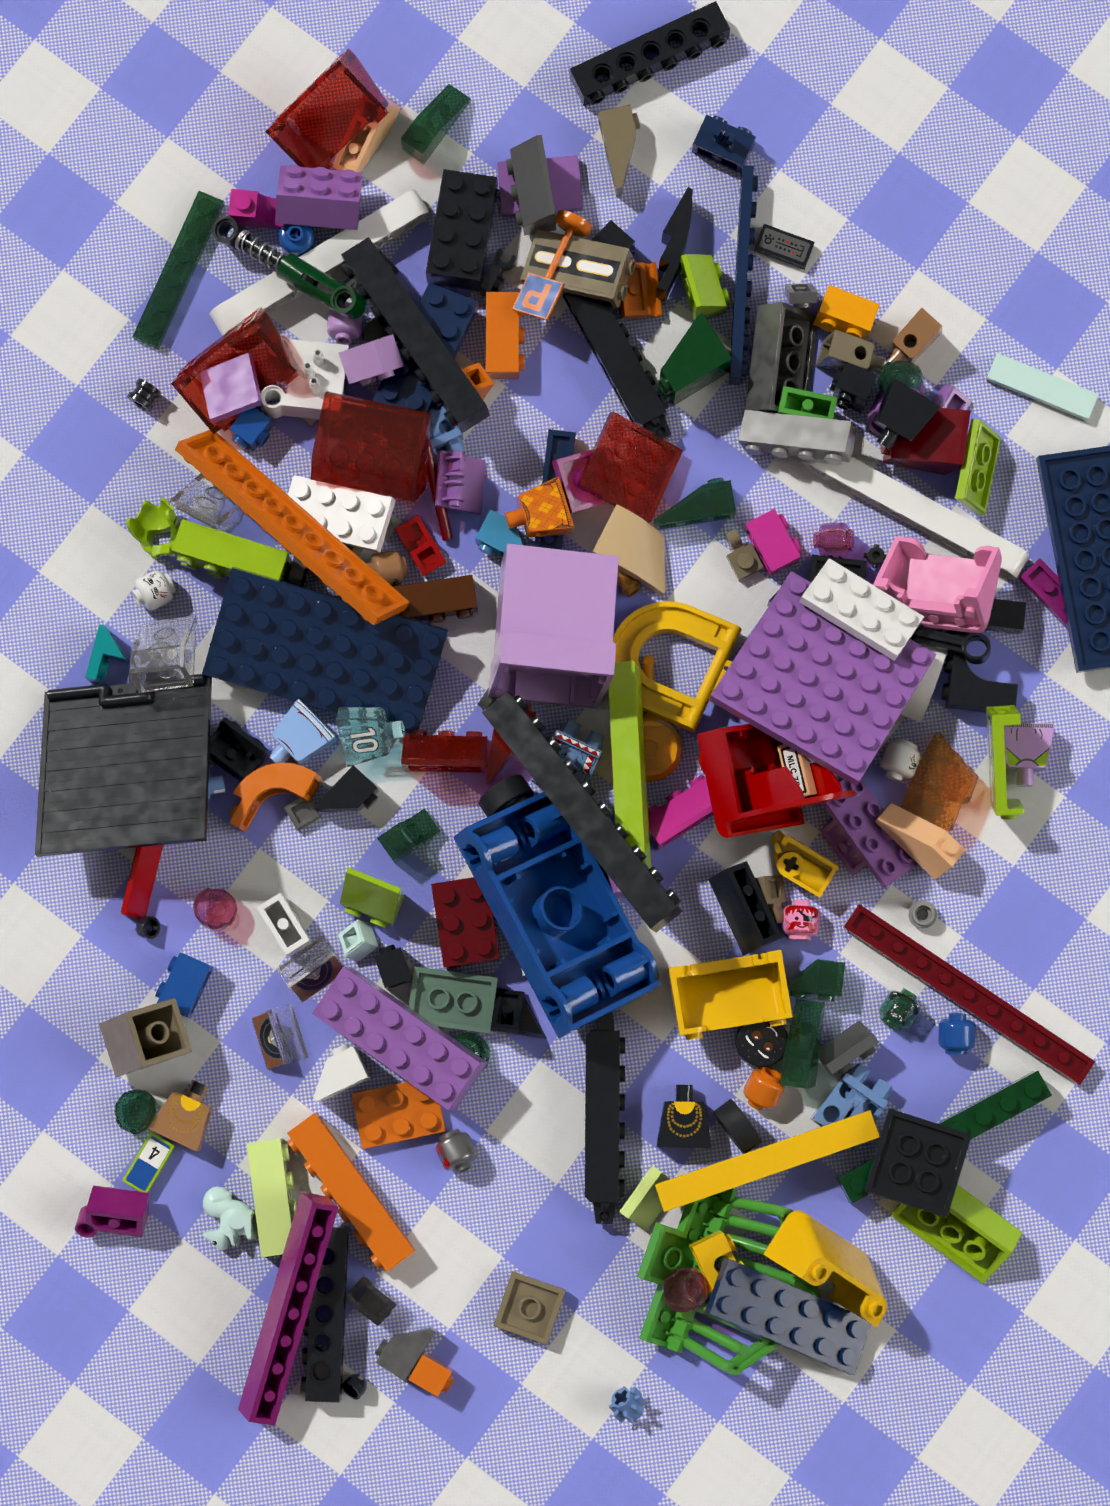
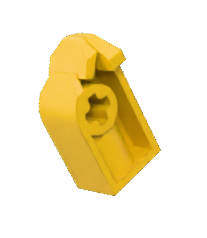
[771,830,839,898]

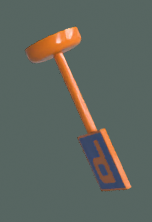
[512,210,592,321]

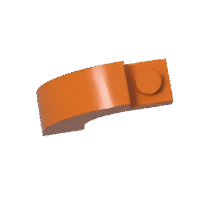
[229,763,323,833]

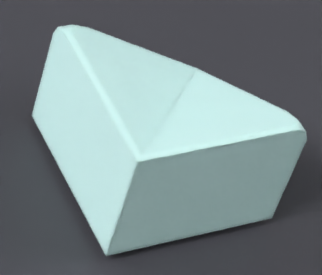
[338,919,378,961]

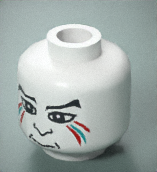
[132,570,176,611]
[880,739,921,782]

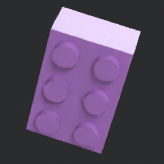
[275,165,362,230]

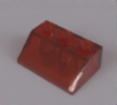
[401,730,488,773]

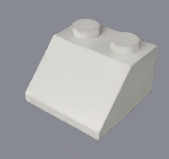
[313,1044,371,1102]

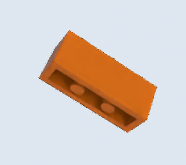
[486,292,525,379]

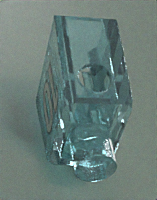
[336,707,405,767]

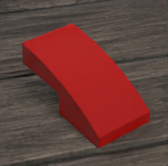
[394,515,447,576]

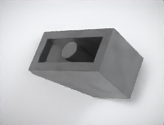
[375,1327,436,1381]

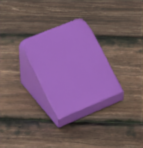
[933,385,972,410]

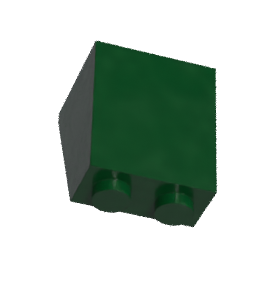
[658,312,732,406]

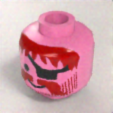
[782,900,819,941]

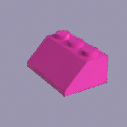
[648,774,713,850]

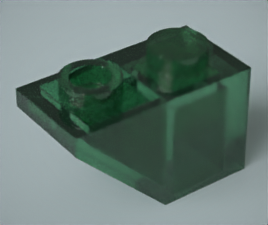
[787,959,845,1002]

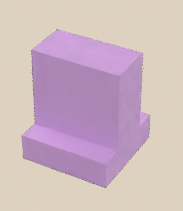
[488,544,619,709]

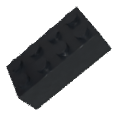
[426,169,498,291]

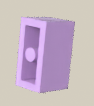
[339,334,404,386]

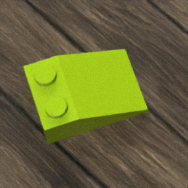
[340,867,406,928]

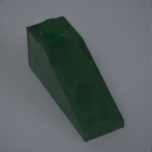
[400,84,471,164]
[653,478,736,530]
[780,999,825,1089]

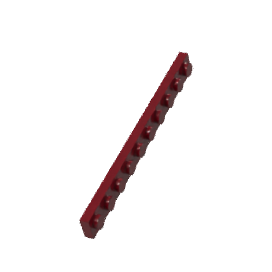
[843,904,1096,1085]

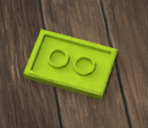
[955,419,1001,515]

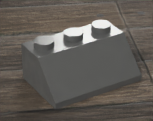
[506,135,556,236]

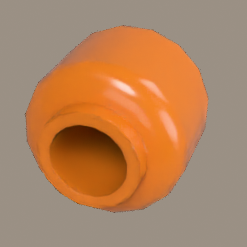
[743,1067,785,1110]

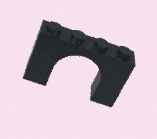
[941,599,1027,713]

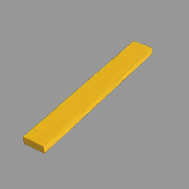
[655,1110,880,1212]

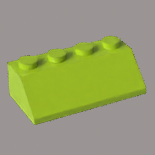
[891,1184,1023,1284]

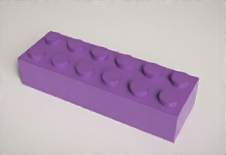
[312,966,487,1111]

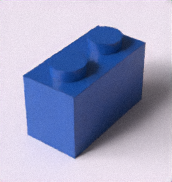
[155,952,214,1018]

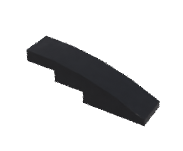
[656,187,693,302]

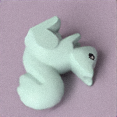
[202,1186,259,1251]

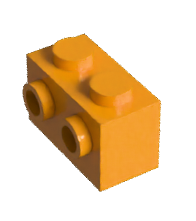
[813,285,880,340]

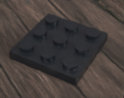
[864,1108,972,1218]

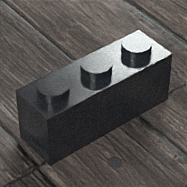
[708,861,782,956]

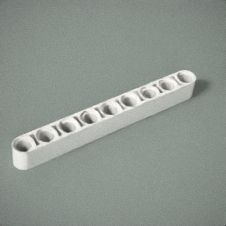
[209,190,431,338]
[800,457,1029,580]

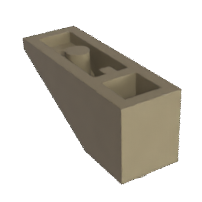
[598,105,640,197]

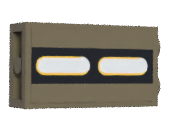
[521,229,636,308]

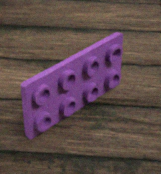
[820,779,918,888]

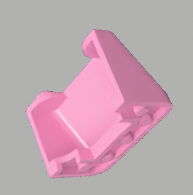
[873,536,1002,633]

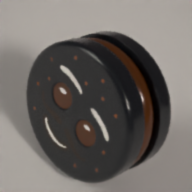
[735,1021,789,1068]

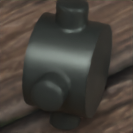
[863,544,887,568]

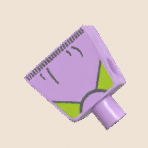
[1004,723,1054,787]

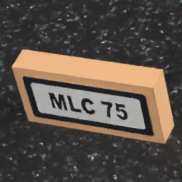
[777,744,817,798]

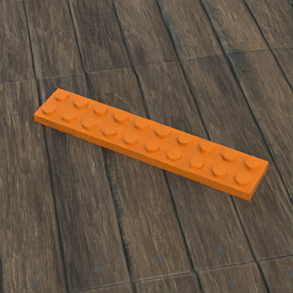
[175,429,409,625]

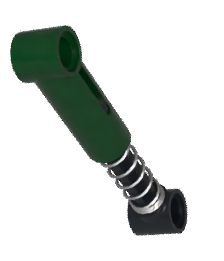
[213,216,366,319]

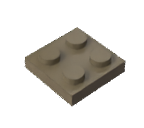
[493,1271,566,1345]

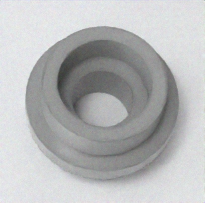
[908,900,937,929]

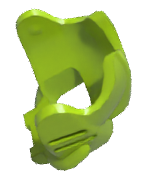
[126,497,180,559]

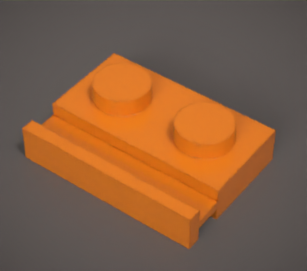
[620,262,662,319]

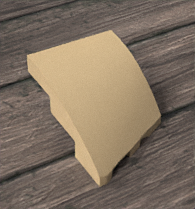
[592,504,666,596]

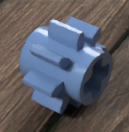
[609,1386,647,1423]

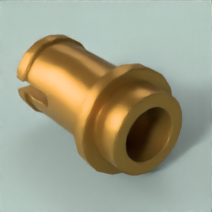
[617,571,641,598]

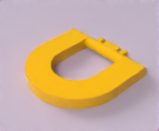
[613,601,742,732]

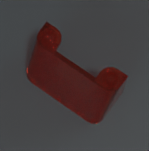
[265,48,389,170]
[171,307,299,434]

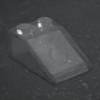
[169,473,244,533]
[129,615,197,693]

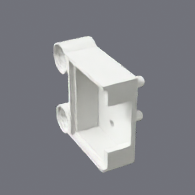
[261,334,349,422]

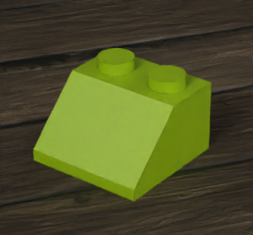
[679,254,730,321]

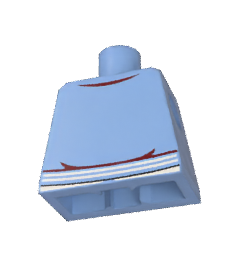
[268,699,337,765]

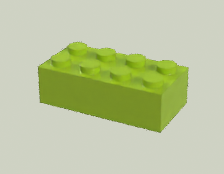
[172,519,293,582]

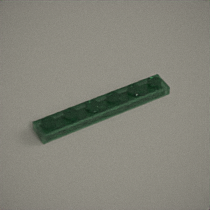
[132,191,225,349]

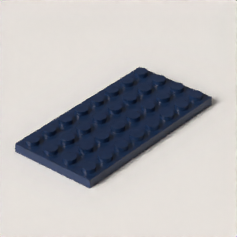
[1036,446,1110,673]
[202,567,448,736]

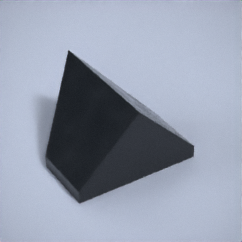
[490,988,547,1039]

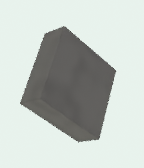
[284,798,322,831]

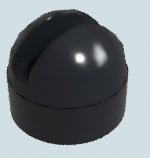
[135,916,160,939]
[342,1374,367,1400]

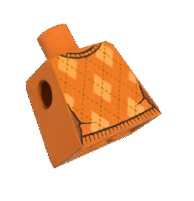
[505,477,574,538]

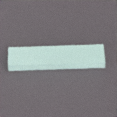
[986,353,1099,421]

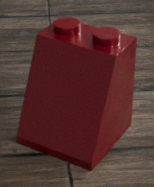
[881,408,971,475]

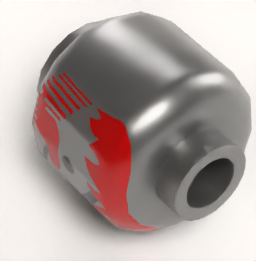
[436,1129,477,1174]

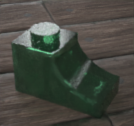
[377,808,440,863]

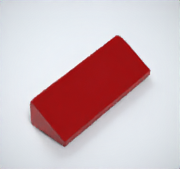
[121,845,163,919]

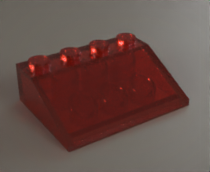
[310,392,432,502]

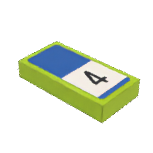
[122,1132,176,1193]

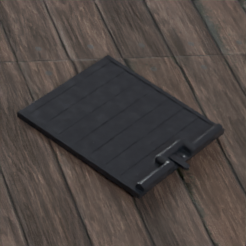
[35,672,212,857]

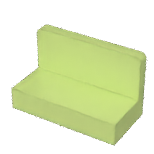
[619,1165,670,1231]

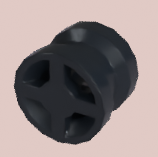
[127,378,162,412]

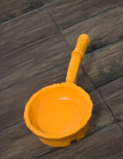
[642,655,683,782]

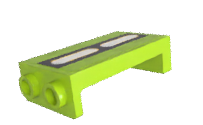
[986,705,1025,820]

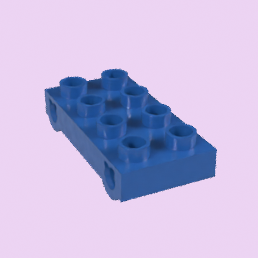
[453,792,662,1039]

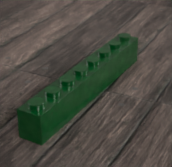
[836,1071,1052,1203]

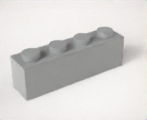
[738,410,857,464]

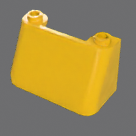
[667,950,793,1040]
[763,1210,887,1328]

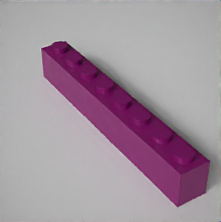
[238,1192,339,1426]

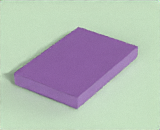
[497,155,583,217]

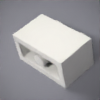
[256,893,313,957]

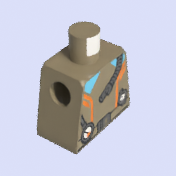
[816,330,885,374]

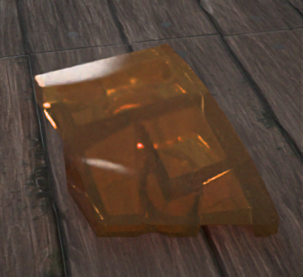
[901,732,979,831]

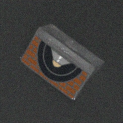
[277,936,344,1004]
[251,1004,309,1070]

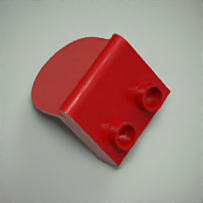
[697,724,856,838]

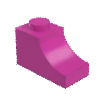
[228,189,284,229]

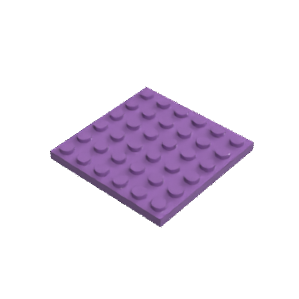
[709,571,937,786]

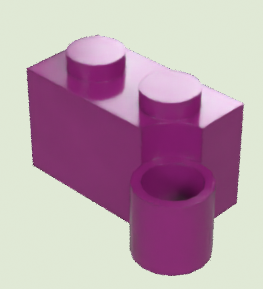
[75,1185,149,1238]

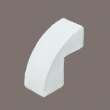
[900,644,947,722]

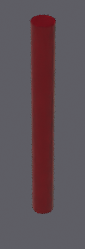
[417,431,453,541]

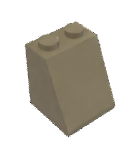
[99,998,192,1077]

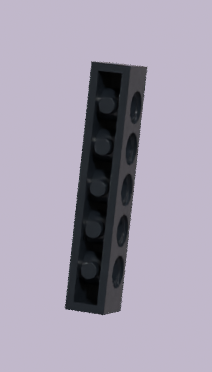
[570,1,730,106]
[300,1227,349,1403]

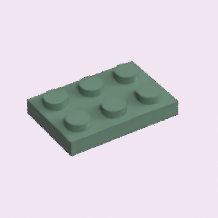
[409,966,498,1034]

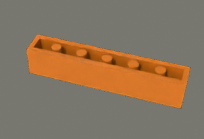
[287,1113,416,1272]

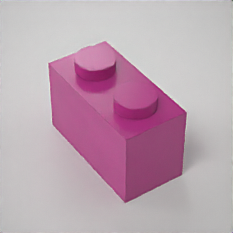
[744,508,802,577]

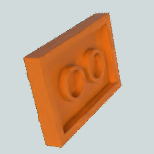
[351,1082,446,1149]

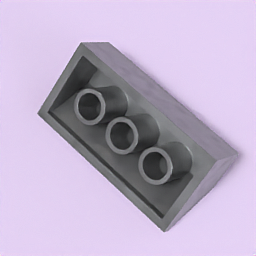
[745,302,817,413]

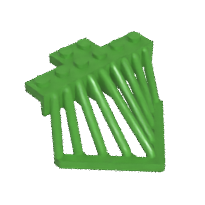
[637,1188,821,1376]

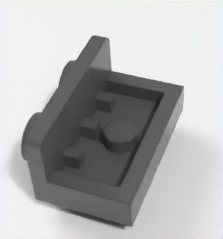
[815,1021,879,1076]

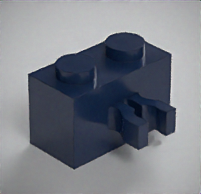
[692,115,756,174]

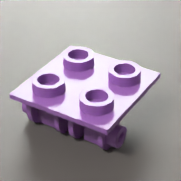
[435,451,485,515]

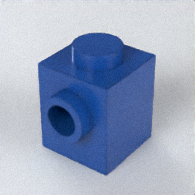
[229,407,274,451]

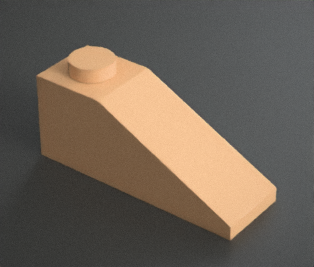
[331,93,401,172]
[875,803,965,880]

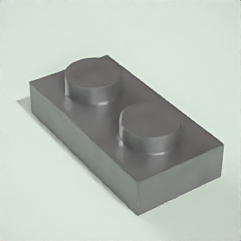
[785,283,817,308]

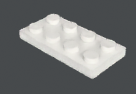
[288,475,396,553]
[799,558,924,661]

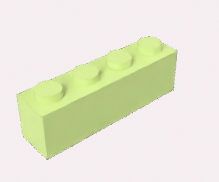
[246,1139,297,1258]

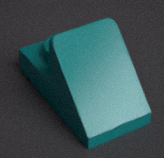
[85,624,128,684]

